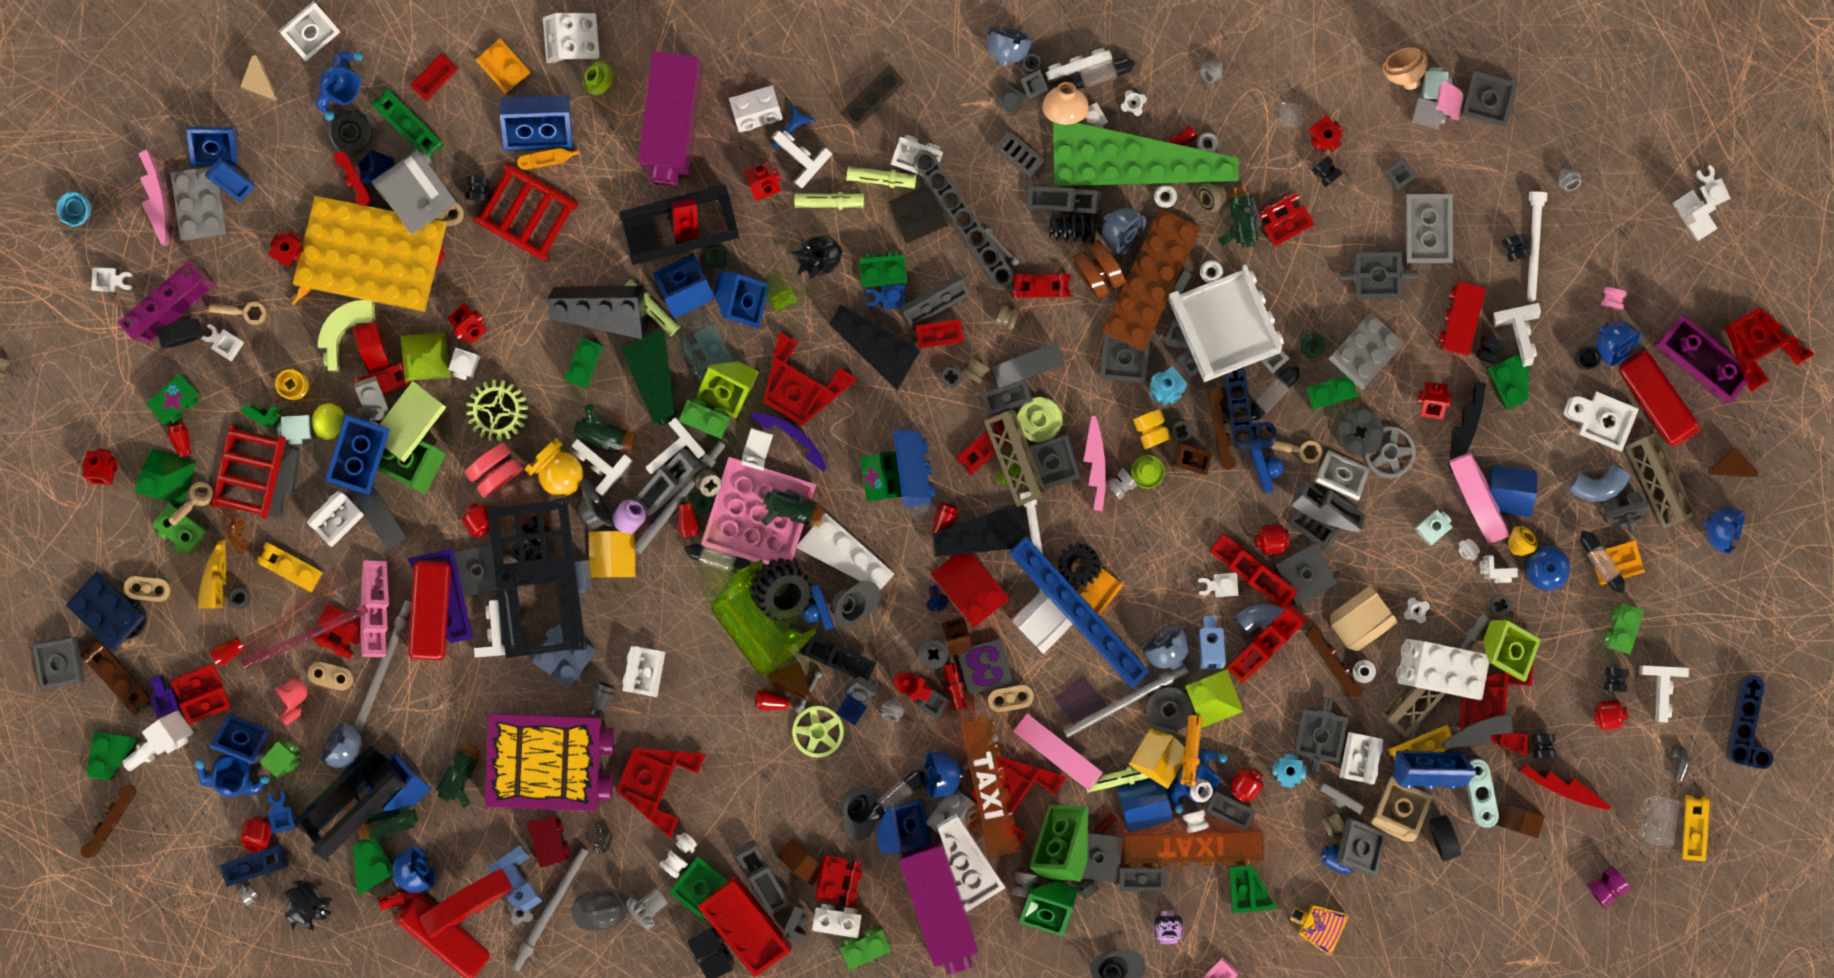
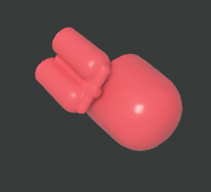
[274,678,308,726]

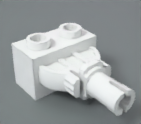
[122,710,194,771]

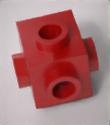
[1307,115,1344,153]
[743,161,782,201]
[267,231,304,268]
[447,303,488,345]
[1417,381,1451,420]
[82,448,118,485]

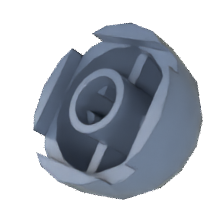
[986,26,1033,66]
[1102,207,1146,254]
[1142,626,1189,670]
[320,722,364,769]

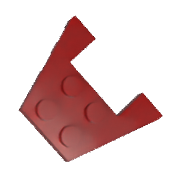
[1725,307,1815,392]
[763,332,857,426]
[1458,666,1533,755]
[616,748,706,838]
[971,756,1067,852]

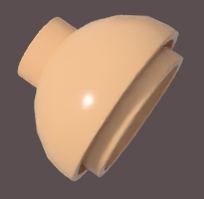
[1382,47,1428,90]
[1042,82,1088,125]

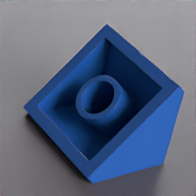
[186,127,238,166]
[1488,466,1537,517]
[210,713,271,764]
[1117,779,1173,832]

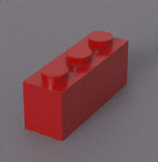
[1438,282,1486,357]

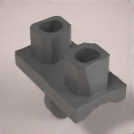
[1605,492,1649,532]

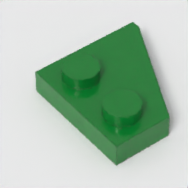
[1487,353,1529,410]
[86,731,139,780]
[353,833,393,895]
[1228,865,1277,913]

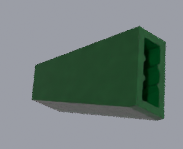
[620,329,676,426]

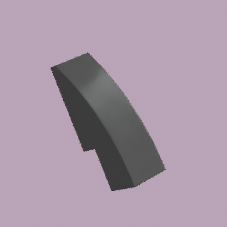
[1027,186,1102,216]
[991,343,1065,388]
[268,449,300,518]
[634,450,703,516]
[1291,481,1366,532]
[351,485,408,550]
[1442,714,1513,748]
[734,840,790,916]

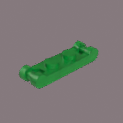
[370,88,444,159]

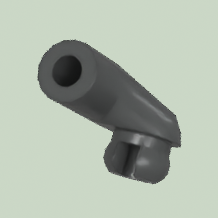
[1671,746,1690,781]

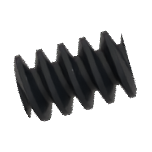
[1049,212,1096,243]

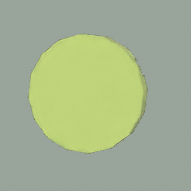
[1017,397,1062,443]

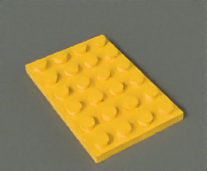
[292,196,447,312]

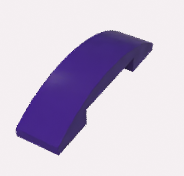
[751,412,827,472]

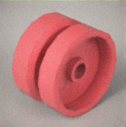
[464,442,524,498]

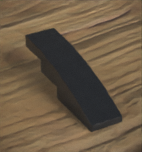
[1448,382,1486,474]
[781,624,877,681]

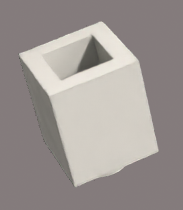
[448,348,480,380]

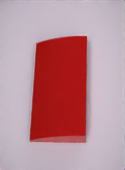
[698,875,792,978]

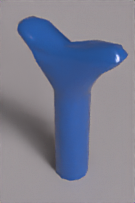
[770,104,815,149]

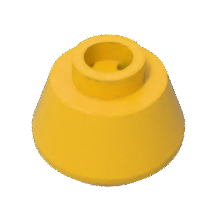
[1508,526,1538,556]

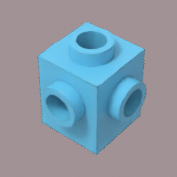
[1149,366,1187,407]
[1272,754,1306,788]

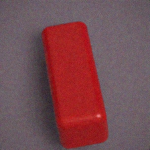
[1619,350,1701,447]
[408,560,452,661]
[394,895,490,978]

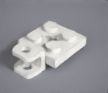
[1563,392,1639,452]

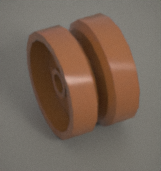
[1072,240,1126,300]

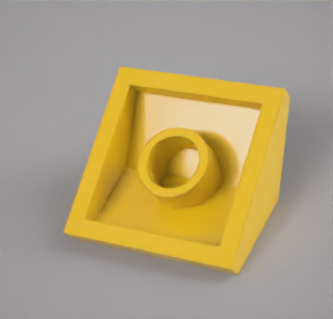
[589,531,635,578]
[1129,728,1185,789]

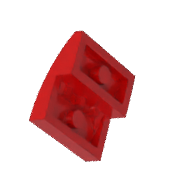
[170,662,231,725]

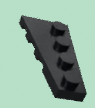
[932,503,1024,557]

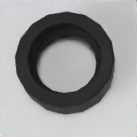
[157,318,203,348]
[1429,815,1461,861]

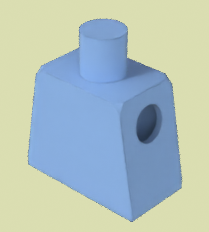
[1198,616,1226,671]

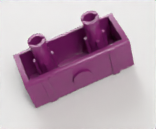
[1653,314,1746,404]

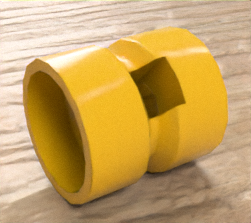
[275,369,309,400]
[1133,409,1172,449]

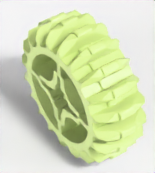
[466,379,528,442]

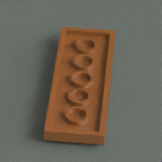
[1102,208,1201,352]

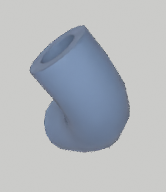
[1568,465,1631,502]
[1235,603,1284,634]

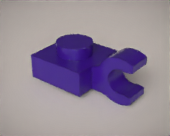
[149,675,180,718]

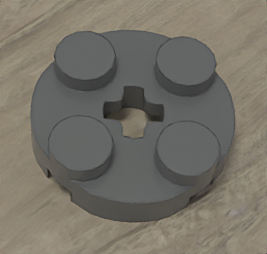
[1338,409,1384,456]
[1146,687,1193,733]

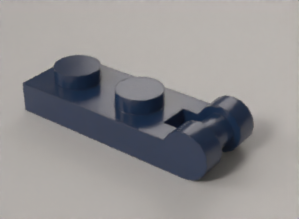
[220,844,289,887]

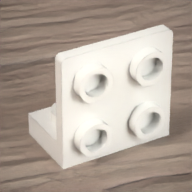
[543,13,600,63]

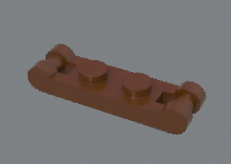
[1208,388,1236,470]
[1307,627,1362,697]
[80,639,151,716]
[81,785,136,858]

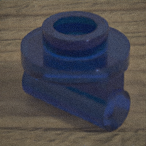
[926,585,949,612]

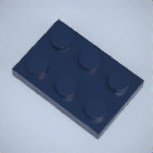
[66,571,145,651]

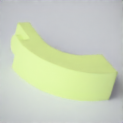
[318,300,375,372]

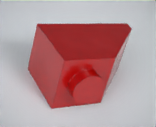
[353,322,391,374]

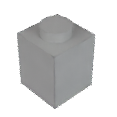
[1411,98,1447,129]

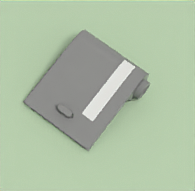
[372,150,457,235]

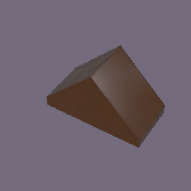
[1172,443,1212,475]
[1708,448,1758,477]
[942,617,973,656]
[767,663,813,703]
[1495,802,1545,838]
[777,839,821,886]

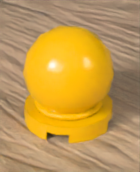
[524,438,583,497]

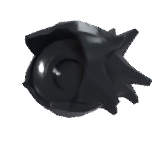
[791,235,843,279]
[284,880,333,931]

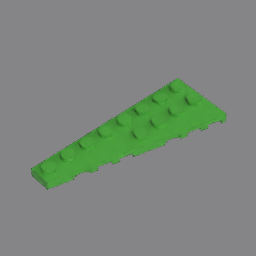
[1053,122,1239,186]

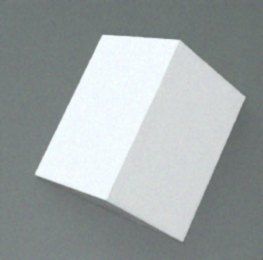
[279,1,340,61]
[1314,450,1370,501]

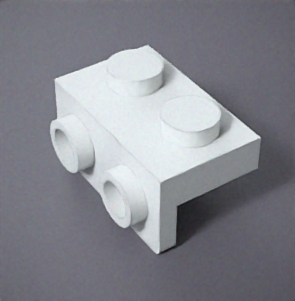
[729,85,783,132]
[891,135,943,180]
[307,490,364,547]
[1479,555,1518,583]
[622,646,666,697]
[1339,732,1383,784]
[812,903,862,938]

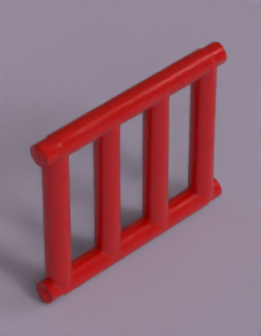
[473,162,579,262]
[211,424,286,519]

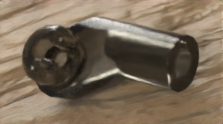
[593,818,613,854]

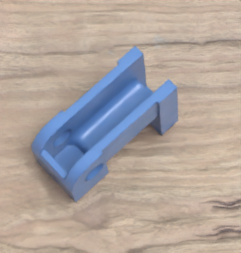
[488,846,543,911]

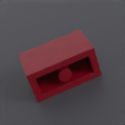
[527,815,571,868]

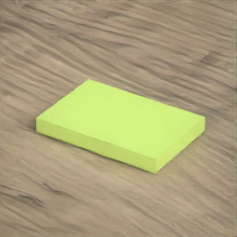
[380,381,446,462]

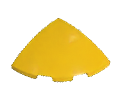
[198,539,226,609]

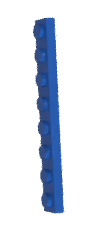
[1008,537,1149,688]

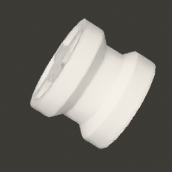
[1182,809,1209,833]
[659,850,688,878]

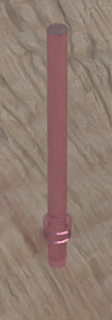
[242,605,368,669]

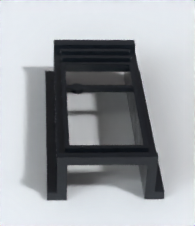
[619,184,739,265]
[293,745,407,862]

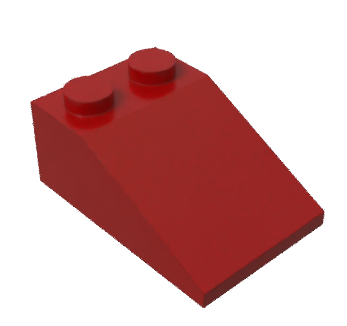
[930,553,1010,628]

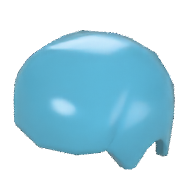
[56,191,92,227]

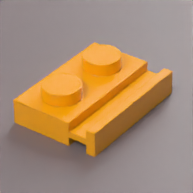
[475,38,531,95]
[1590,540,1645,585]
[1076,569,1123,616]

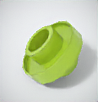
[583,61,614,95]
[1131,455,1165,489]

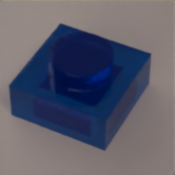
[836,694,868,726]

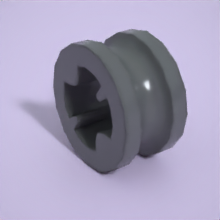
[941,367,961,388]
[1171,421,1192,442]
[1489,595,1511,616]

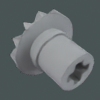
[626,888,667,930]

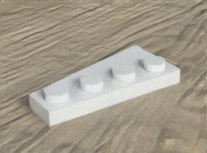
[797,513,894,590]
[937,813,1005,912]

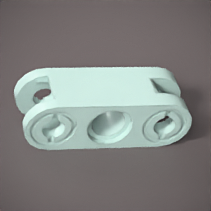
[1467,759,1499,828]

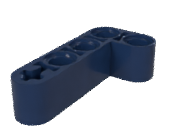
[1225,367,1277,451]
[1726,675,1773,769]

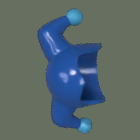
[316,51,363,121]
[1169,748,1227,814]
[195,756,270,797]

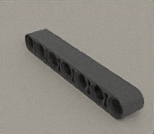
[913,151,1013,287]

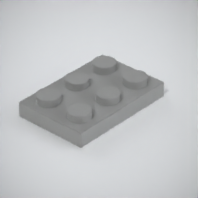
[171,167,227,241]
[1406,194,1453,264]
[1329,312,1404,390]

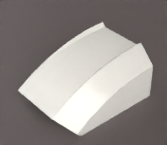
[1010,590,1072,654]

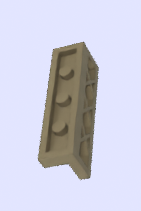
[984,411,1048,507]
[1625,431,1696,529]
[1380,685,1446,737]

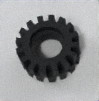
[1057,543,1102,588]

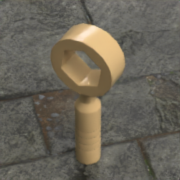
[209,302,267,325]
[1270,441,1322,464]
[169,482,213,526]

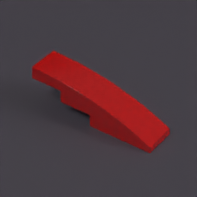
[1209,532,1298,609]
[1226,604,1307,683]
[1518,764,1611,810]
[419,869,513,937]

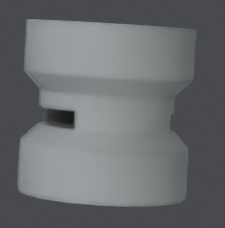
[1105,468,1137,500]
[1011,871,1038,898]

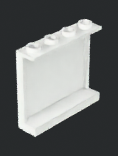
[1169,265,1284,382]

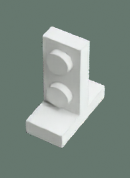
[771,130,832,188]
[1672,190,1718,241]
[1492,303,1541,367]
[645,418,706,475]
[572,439,633,496]
[474,600,505,657]
[1639,665,1689,722]

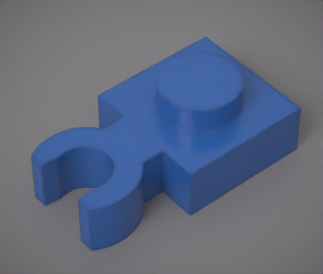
[866,284,906,309]
[268,791,296,833]

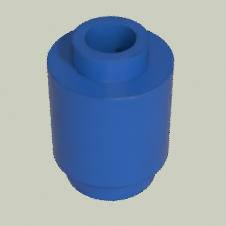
[1320,844,1352,875]

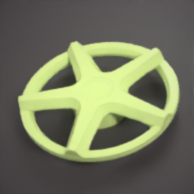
[792,706,844,758]

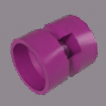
[1587,866,1631,909]

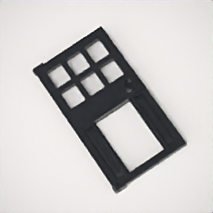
[487,497,587,658]

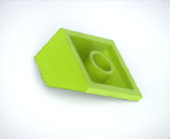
[400,332,451,382]
[696,361,759,418]
[1483,620,1541,682]
[1184,669,1244,728]

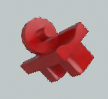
[893,671,933,702]

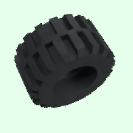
[749,558,813,622]

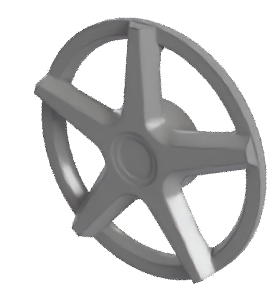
[1365,427,1416,478]

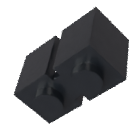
[687,927,735,978]

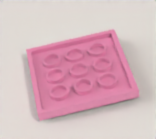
[701,457,816,564]

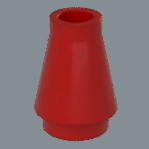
[166,422,192,457]
[931,502,958,534]
[677,504,699,538]
[209,637,245,667]
[755,689,789,711]

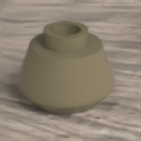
[1197,182,1227,213]

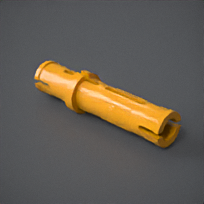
[1181,715,1203,786]

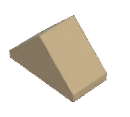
[240,55,278,101]

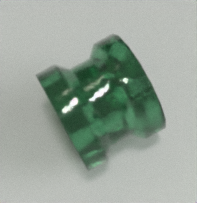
[1300,334,1325,357]

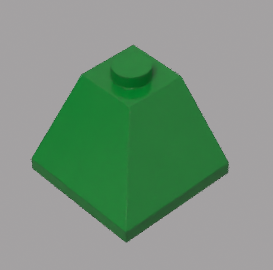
[134,449,196,506]
[1019,881,1079,937]

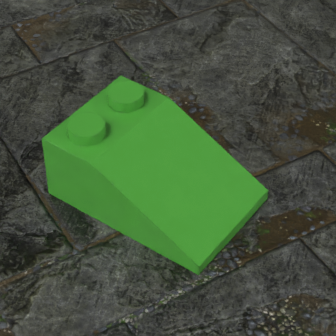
[377,421,446,494]
[1029,804,1088,881]

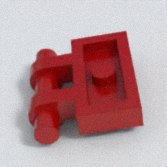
[1259,191,1315,247]
[309,604,361,660]
[814,854,863,907]

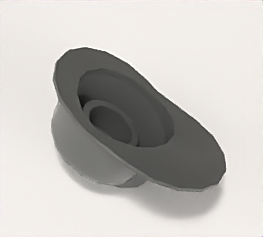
[576,479,614,530]
[830,581,880,627]
[841,787,877,841]
[573,890,627,930]
[1090,950,1145,978]

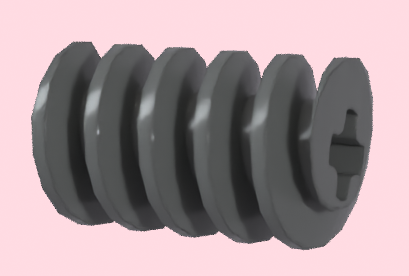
[919,640,948,669]

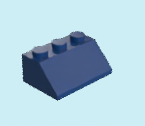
[500,95,573,151]
[325,412,390,495]
[893,430,935,508]
[1393,751,1476,789]

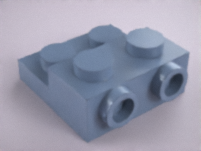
[531,624,597,688]

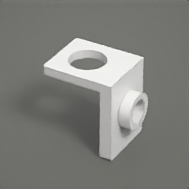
[741,427,773,471]

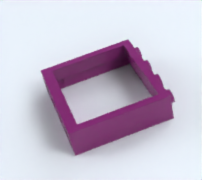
[117,261,216,345]

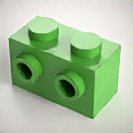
[679,398,731,440]
[152,503,209,554]
[1603,603,1644,654]
[260,740,301,777]
[840,927,892,970]

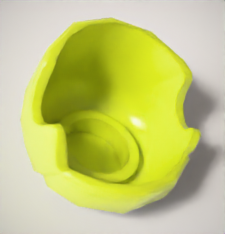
[311,403,346,440]

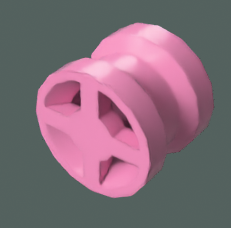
[1601,287,1627,310]

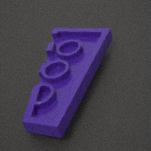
[407,548,473,643]

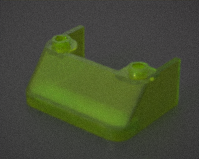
[711,559,816,676]

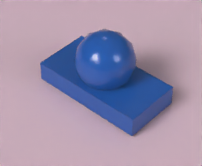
[205,158,255,202]
[1250,449,1284,494]
[801,584,834,630]

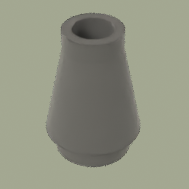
[589,681,615,717]

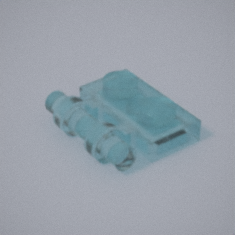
[680,324,733,383]

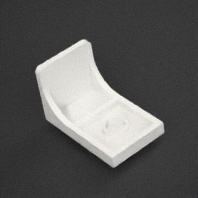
[1396,639,1489,700]

